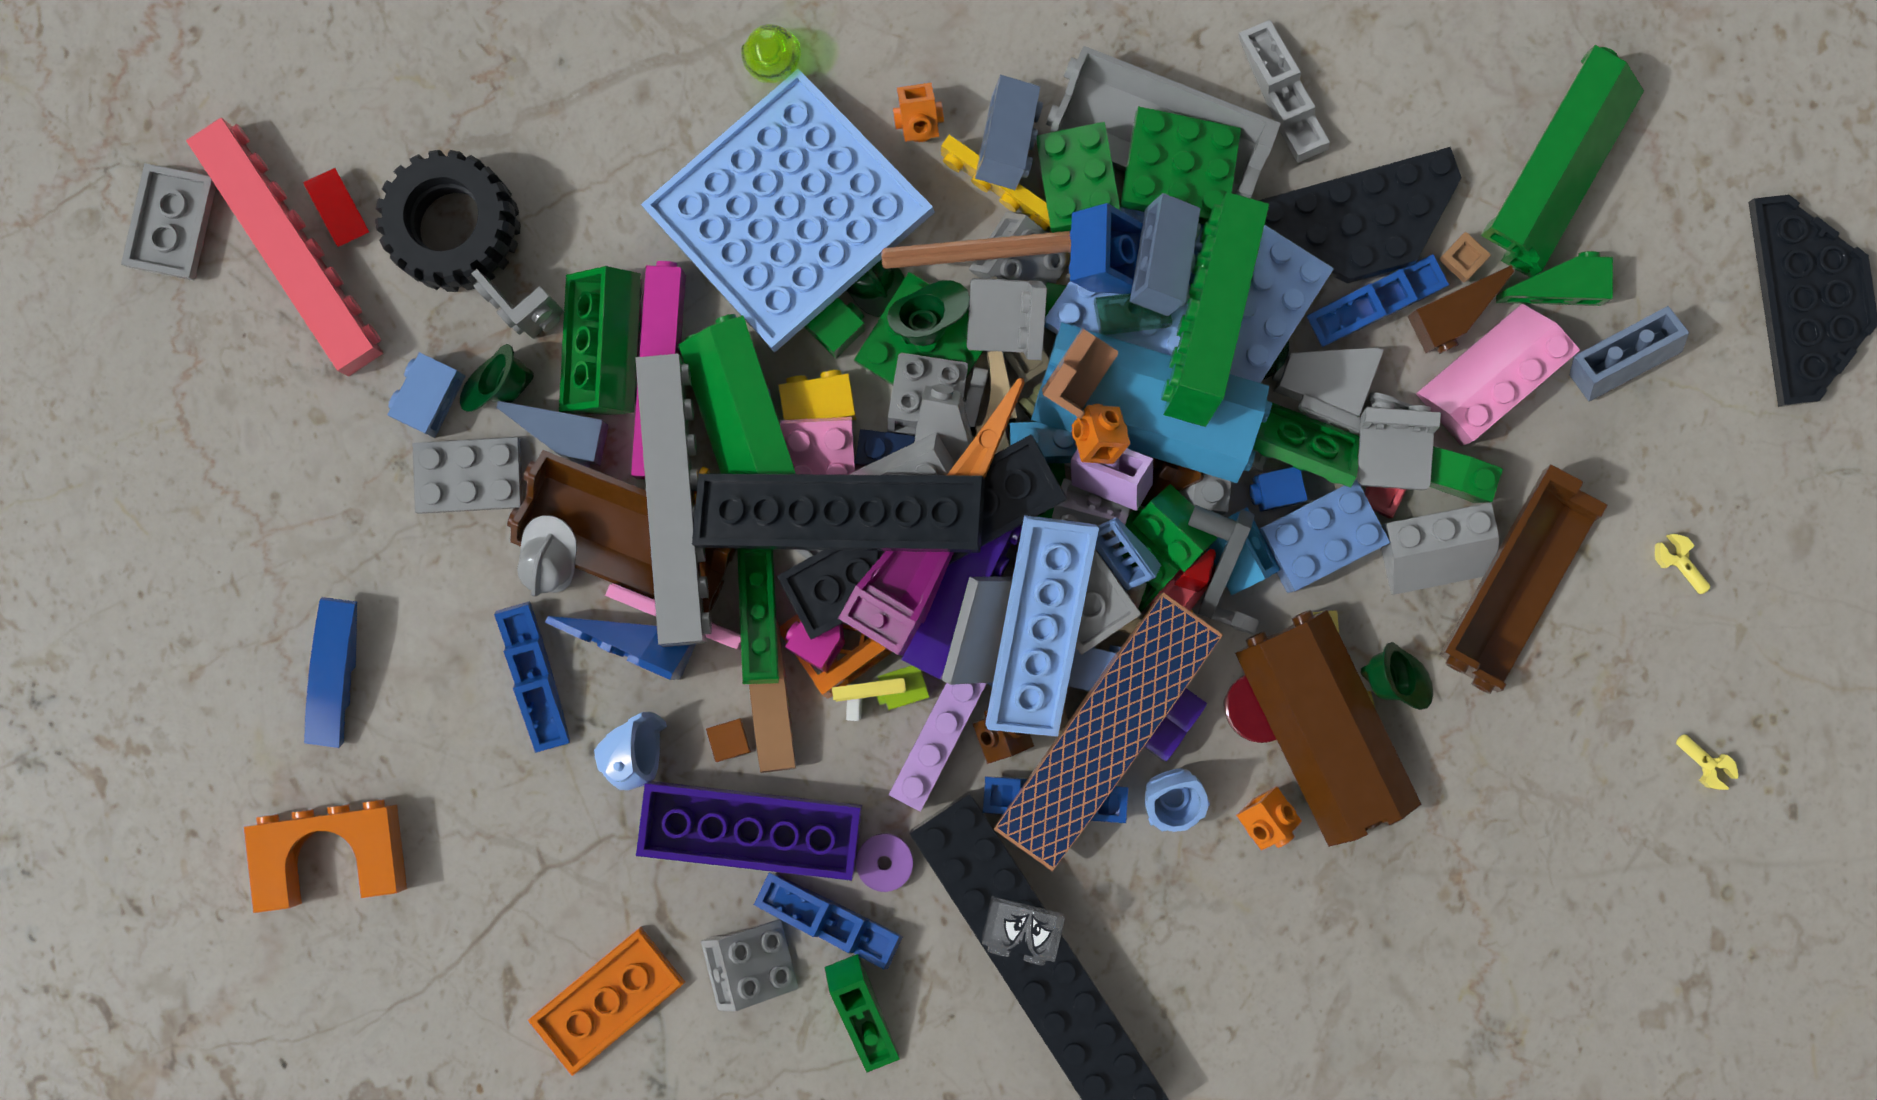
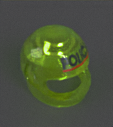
[741,24,801,83]

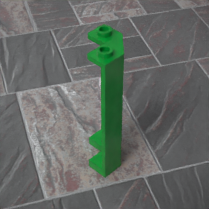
[1481,45,1644,278]
[678,314,796,474]

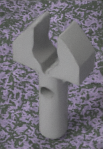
[1192,600,1260,635]

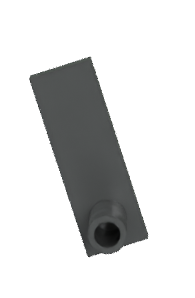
[1188,505,1255,619]

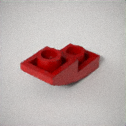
[303,168,369,247]

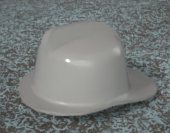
[517,515,577,597]

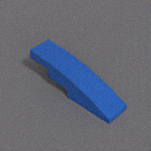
[1306,254,1449,347]
[304,597,357,748]
[494,601,570,753]
[754,872,903,970]

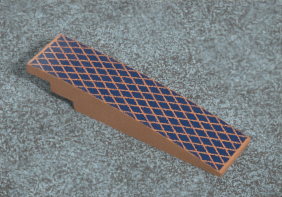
[993,593,1223,871]

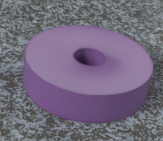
[856,833,913,892]

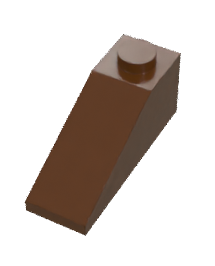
[1407,265,1514,354]

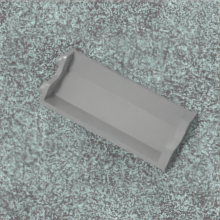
[1046,46,1281,198]

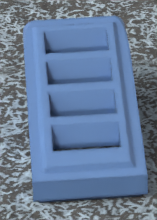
[1095,517,1161,591]

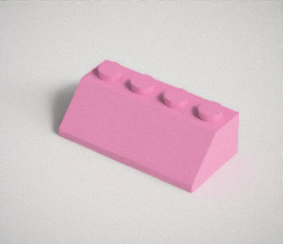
[1416,304,1580,446]

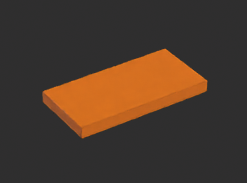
[528,927,685,1076]

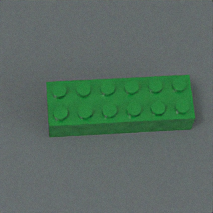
[1161,192,1269,427]

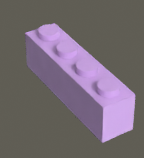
[889,683,987,812]

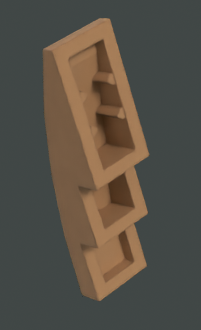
[749,621,796,773]

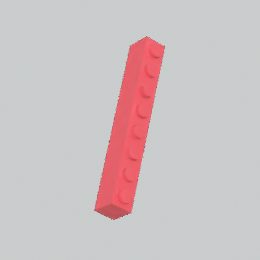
[186,118,384,376]

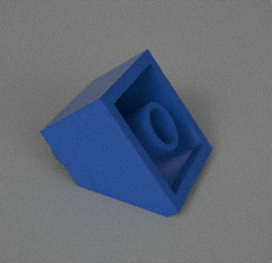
[1069,203,1143,295]

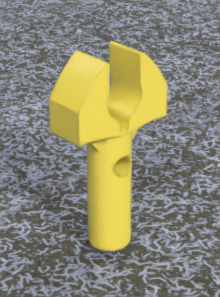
[1655,534,1711,594]
[1676,734,1738,790]

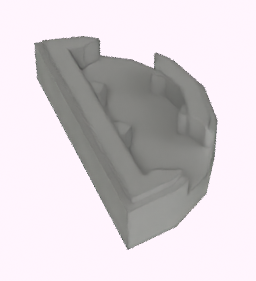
[1298,394,1361,433]

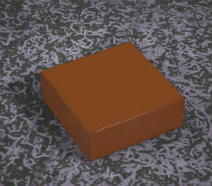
[706,718,751,762]

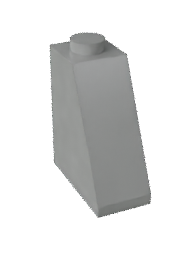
[1272,347,1384,416]
[914,384,973,465]

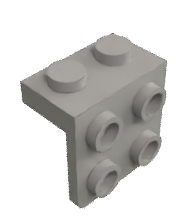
[471,269,564,339]
[1357,403,1441,490]

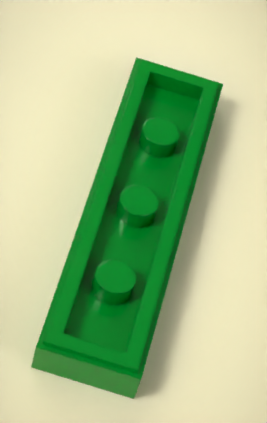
[737,549,779,684]

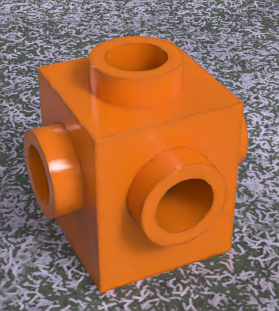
[893,83,944,142]
[1071,404,1130,464]
[1236,786,1302,851]

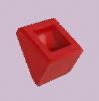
[1175,549,1216,592]

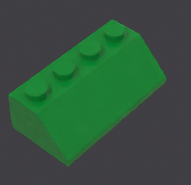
[559,266,642,415]

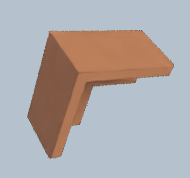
[1042,328,1118,419]

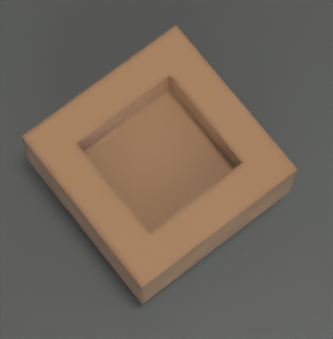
[1438,231,1491,283]

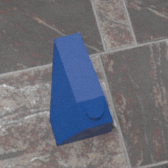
[545,616,696,680]

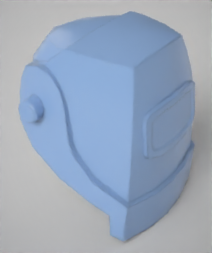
[594,712,667,790]
[1145,768,1210,832]

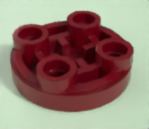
[1223,675,1277,743]

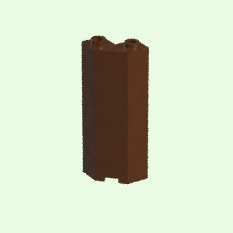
[507,450,737,613]
[1439,464,1608,694]
[1235,610,1422,847]

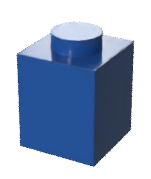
[1249,467,1307,512]

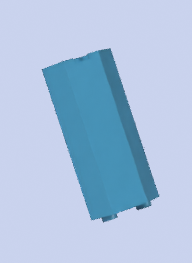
[1031,322,1272,483]

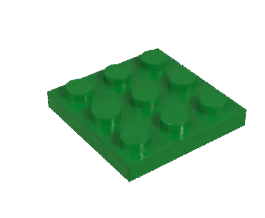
[1120,106,1241,224]
[854,272,983,386]

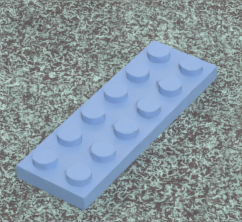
[985,515,1099,737]

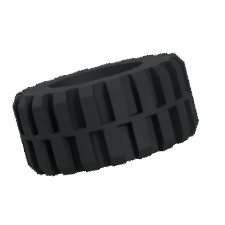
[375,150,521,292]

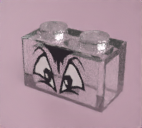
[982,896,1065,965]

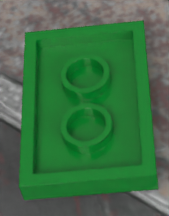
[1036,122,1120,233]
[1253,400,1360,488]

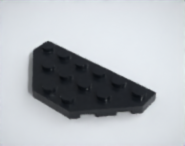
[1258,147,1462,284]
[1748,194,1877,407]

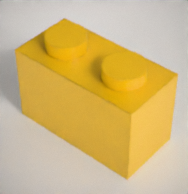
[778,370,857,421]

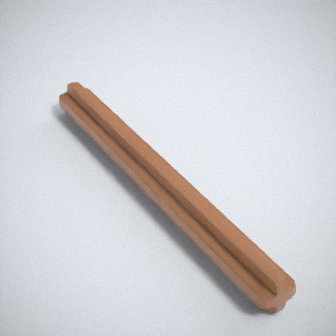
[881,231,1071,269]

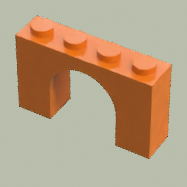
[244,799,407,913]

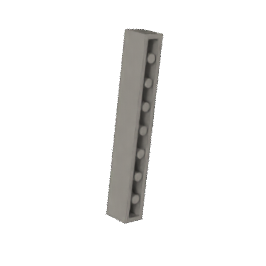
[635,354,712,647]

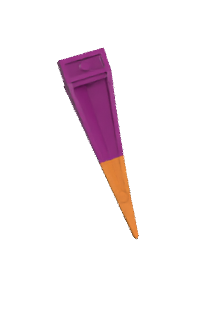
[838,378,1024,656]

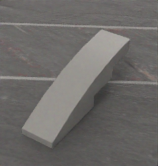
[1239,20,1330,163]

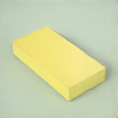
[832,678,906,702]

